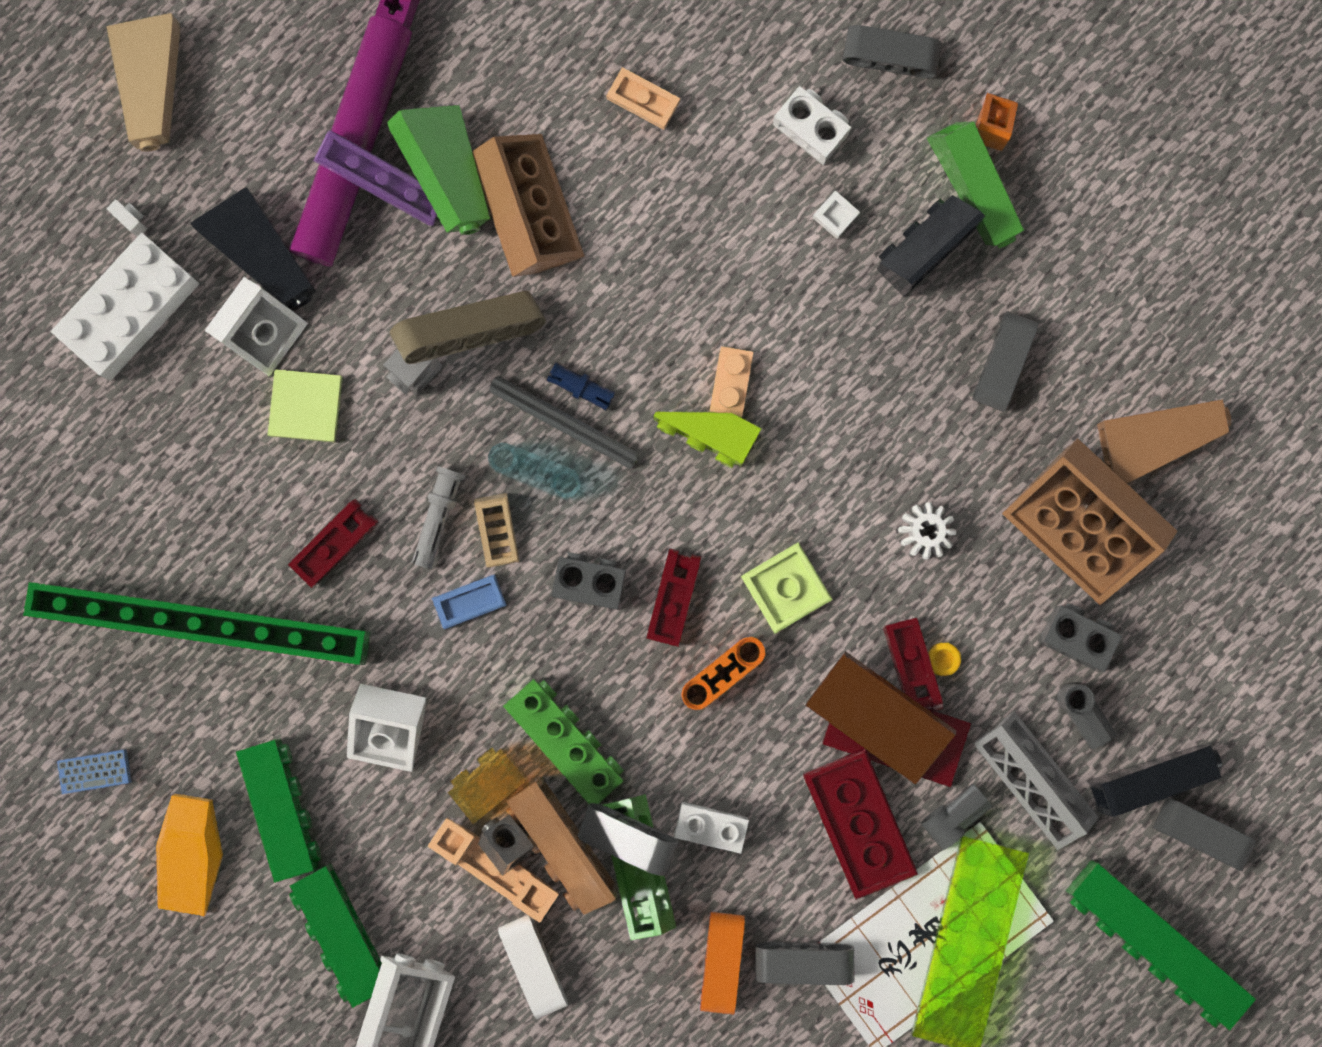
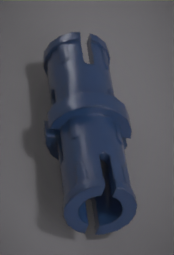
[547,362,616,411]

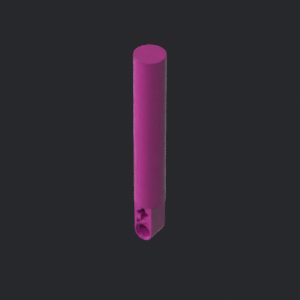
[289,0,420,267]

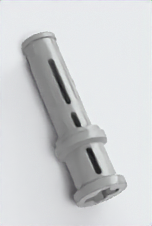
[411,466,466,569]

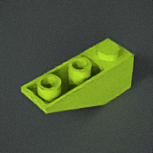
[654,412,761,468]

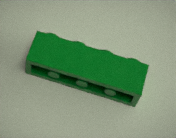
[236,738,322,883]
[289,863,382,1008]

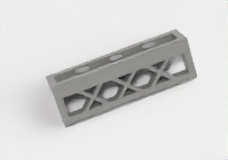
[973,711,1099,850]

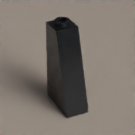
[190,187,317,309]
[1088,744,1222,817]

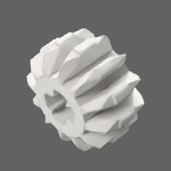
[898,502,956,560]

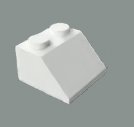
[205,277,308,376]
[347,684,426,772]

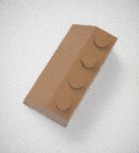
[472,134,584,277]

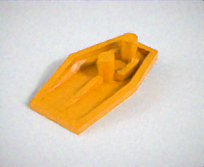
[156,794,223,916]

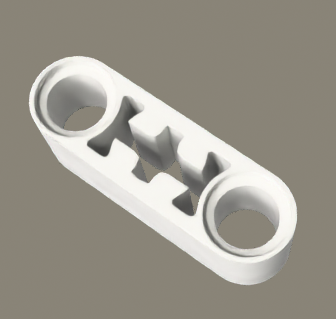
[498,915,568,1019]

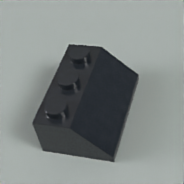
[877,195,985,297]

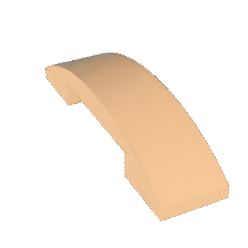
[428,818,559,923]

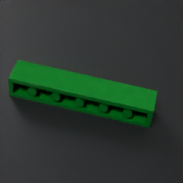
[1065,860,1256,1031]

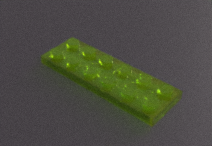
[911,835,1029,1047]

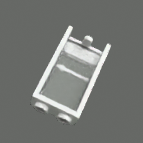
[356,953,455,1047]

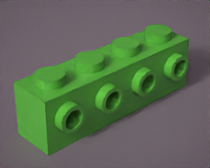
[503,679,624,804]

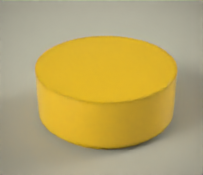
[928,643,961,676]

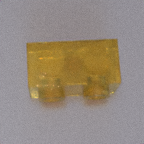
[447,747,529,824]

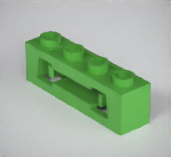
[603,794,676,941]

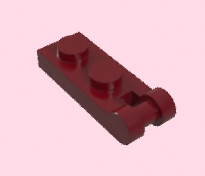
[288,498,379,589]
[646,548,702,647]
[883,618,943,712]

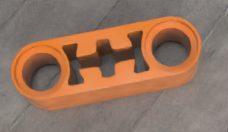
[681,637,765,710]
[700,912,745,1015]

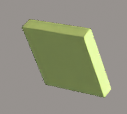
[268,369,343,443]
[741,542,833,634]

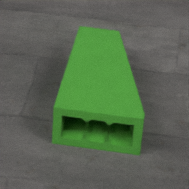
[387,105,490,235]
[927,121,1024,248]

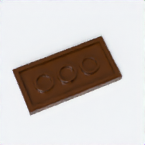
[805,651,956,785]

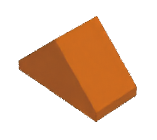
[976,93,1018,151]

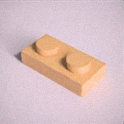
[606,67,680,130]
[709,346,753,418]

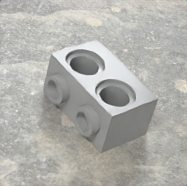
[383,349,443,396]

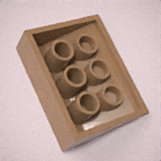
[1002,438,1178,605]
[506,777,618,915]

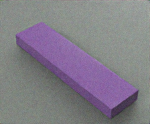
[313,130,437,226]

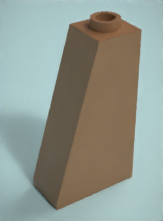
[1097,399,1231,483]

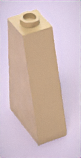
[106,13,180,152]

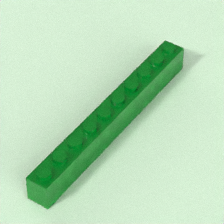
[23,582,371,665]

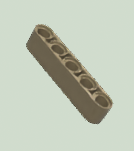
[389,291,546,364]

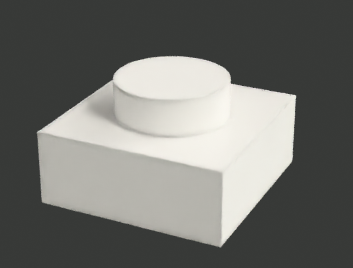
[812,191,860,239]
[107,199,148,237]

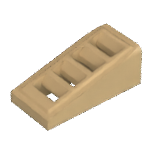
[474,493,520,568]

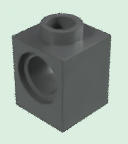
[478,814,534,876]

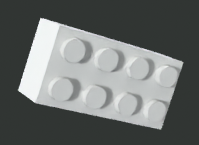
[50,232,200,381]

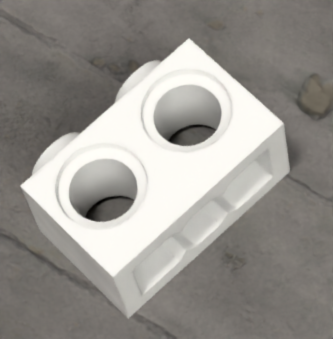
[773,86,851,166]
[674,802,749,854]

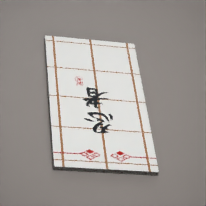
[817,821,1054,1047]

